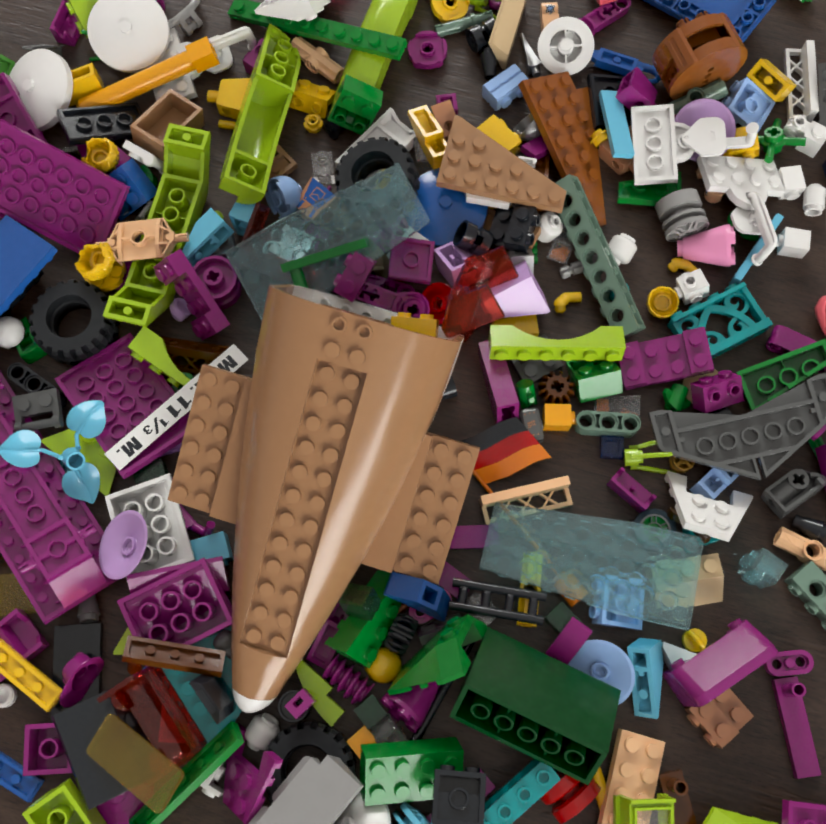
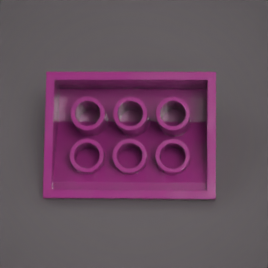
[117,558,232,667]

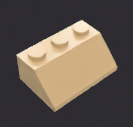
[644,553,724,613]

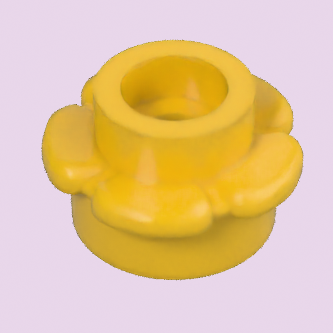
[303,114,323,133]
[590,128,608,148]

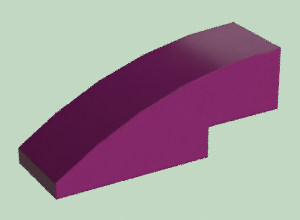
[306,593,358,669]

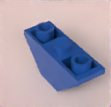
[383,572,451,622]

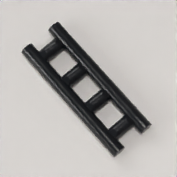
[448,577,547,625]

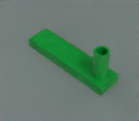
[280,238,370,288]

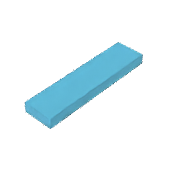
[598,90,635,159]
[729,213,784,285]

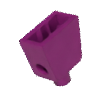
[615,67,658,111]

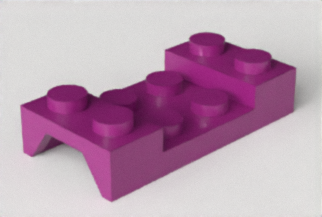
[0,72,48,143]
[153,249,230,341]
[619,326,714,390]
[0,608,49,682]

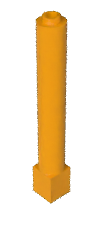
[76,36,220,108]

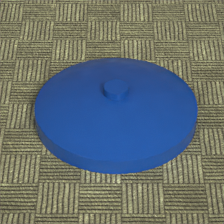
[404,168,488,248]

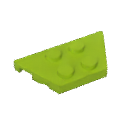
[41,429,117,496]

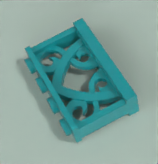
[667,282,773,359]
[484,759,560,824]

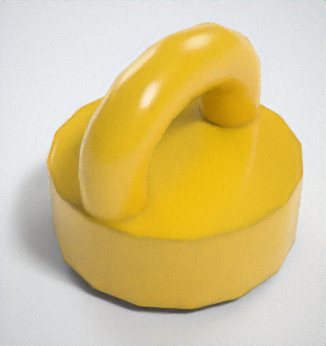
[682,628,707,653]

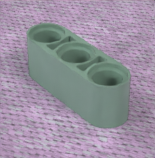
[573,410,641,438]

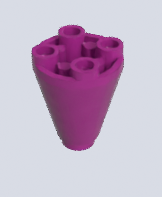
[380,681,440,733]

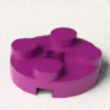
[408,31,447,69]

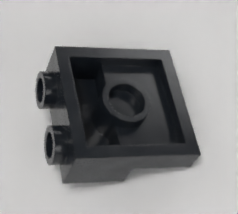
[490,205,540,253]
[431,765,486,824]

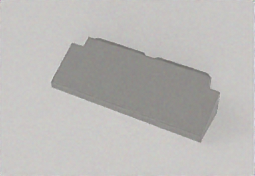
[248,755,364,824]

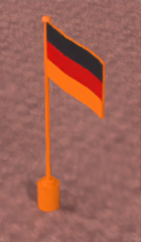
[460,417,589,607]

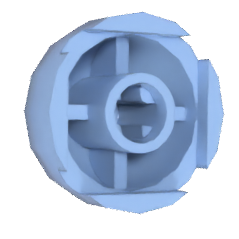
[265,175,303,219]

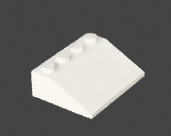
[254,0,331,21]
[105,473,195,578]

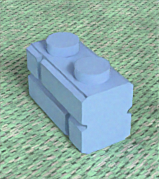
[482,64,528,111]

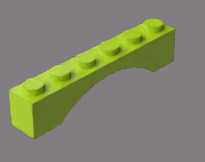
[488,325,626,362]
[128,326,191,388]

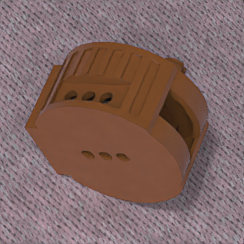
[652,11,748,101]

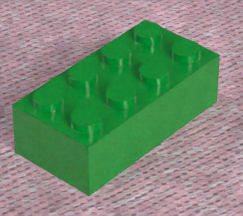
[360,737,464,806]

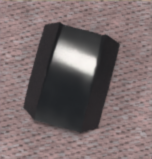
[189,674,236,724]

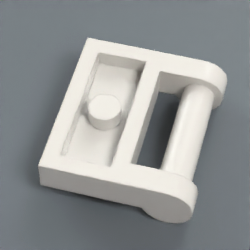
[122,140,164,174]

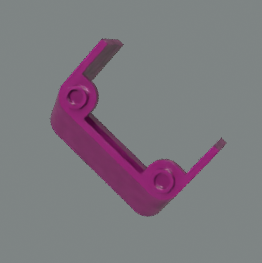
[662,618,778,707]

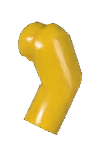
[667,257,697,272]
[553,292,582,313]

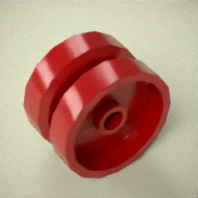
[540,771,601,824]

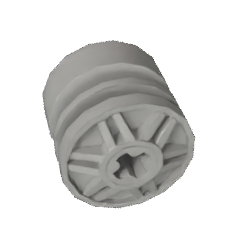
[655,188,710,242]

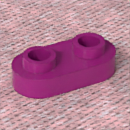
[764,650,814,677]

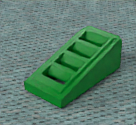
[16,317,47,364]

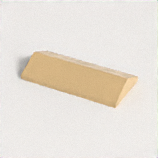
[488,0,526,69]

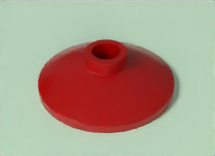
[422,282,456,325]

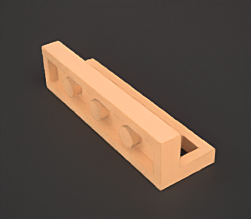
[479,475,573,525]

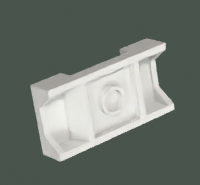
[335,107,419,192]

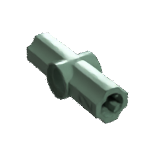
[668,78,728,115]

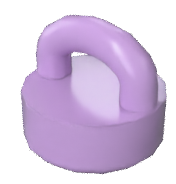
[170,298,191,322]

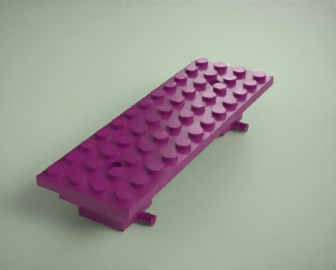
[0,371,119,625]

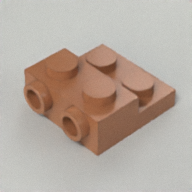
[684,688,754,748]

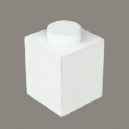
[778,165,806,200]
[776,227,811,259]

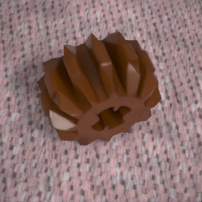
[538,370,575,404]

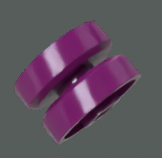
[193,255,242,310]

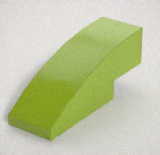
[296,659,346,727]

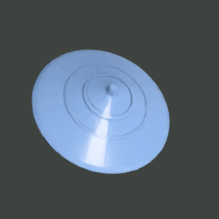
[568,639,635,705]

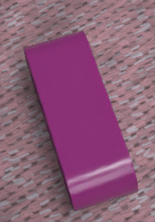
[765,325,826,373]

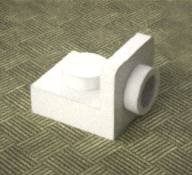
[200,760,226,798]

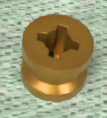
[669,456,695,474]

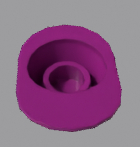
[60,652,104,708]

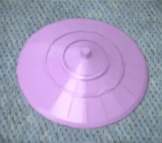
[674,98,736,161]
[99,510,148,580]

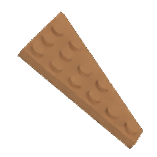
[436,115,567,214]

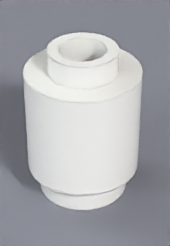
[802,183,826,217]

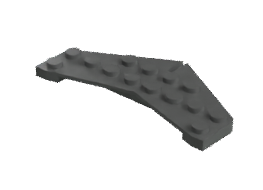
[648,373,826,480]

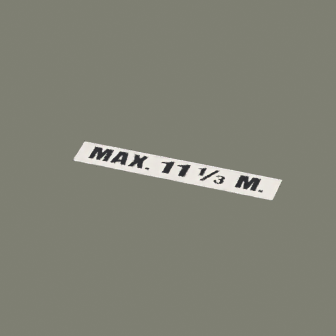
[104,344,249,471]

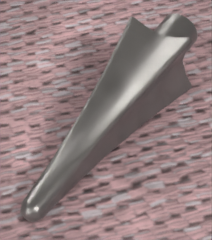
[520,33,542,78]

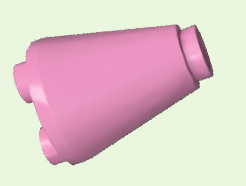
[677,224,735,267]

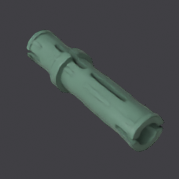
[434,10,494,37]

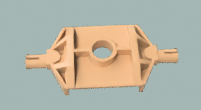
[95,218,189,266]

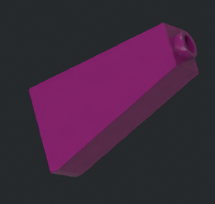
[478,340,519,424]

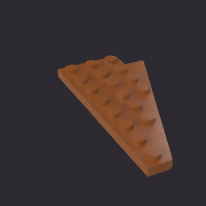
[518,71,606,228]

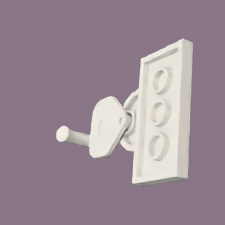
[153,26,257,101]
[631,104,759,185]
[696,155,786,266]

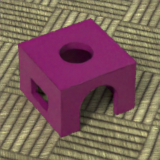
[284,688,316,719]

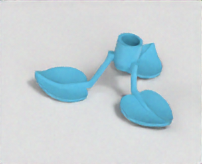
[0,400,106,504]

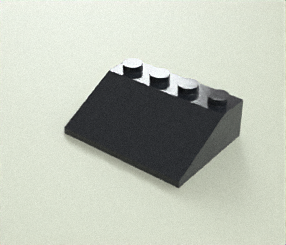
[52,682,165,811]

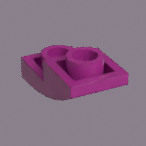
[545,617,592,665]

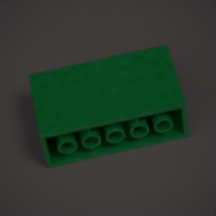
[449,627,621,785]

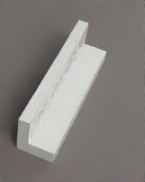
[783,40,819,122]

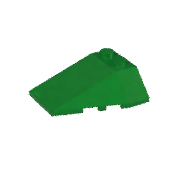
[387,614,488,695]

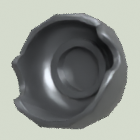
[513,113,541,141]

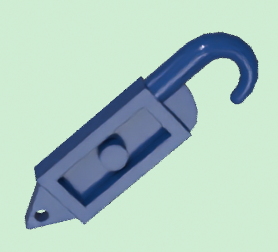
[591,48,661,84]

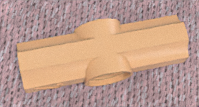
[291,36,344,84]
[773,526,826,571]

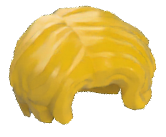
[81,138,120,173]
[75,242,115,281]

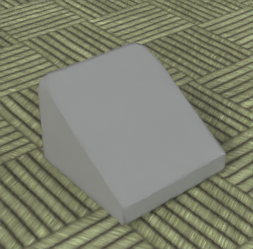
[135,200,153,221]

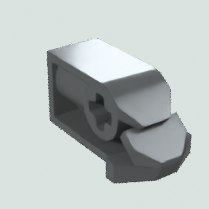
[760,469,826,520]

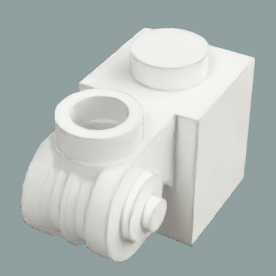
[783,115,826,158]

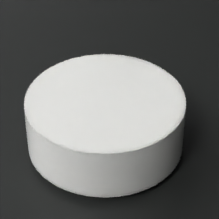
[0,684,17,708]

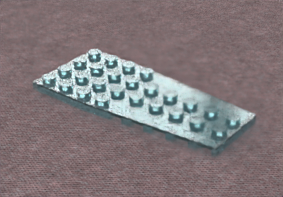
[225,162,431,321]
[480,503,704,631]

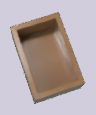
[130,88,205,161]

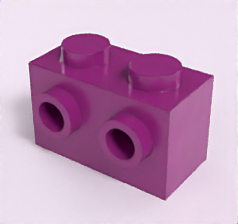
[333,251,377,302]
[690,370,744,413]

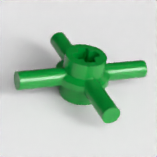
[758,118,806,163]

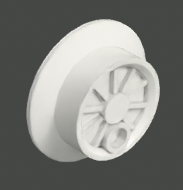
[538,17,594,75]

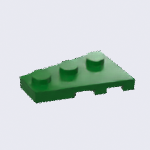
[617,172,682,206]

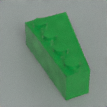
[736,339,826,411]
[324,569,402,669]

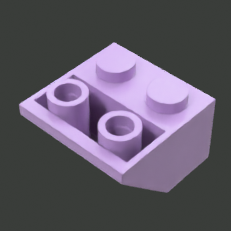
[434,241,494,291]

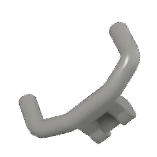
[168,0,203,37]

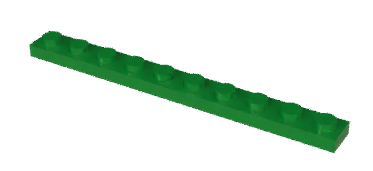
[227,0,408,61]

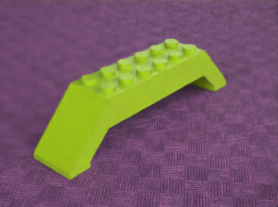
[103,123,211,327]

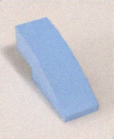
[690,468,739,500]

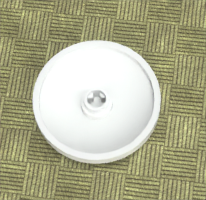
[87,0,170,73]
[9,49,73,131]

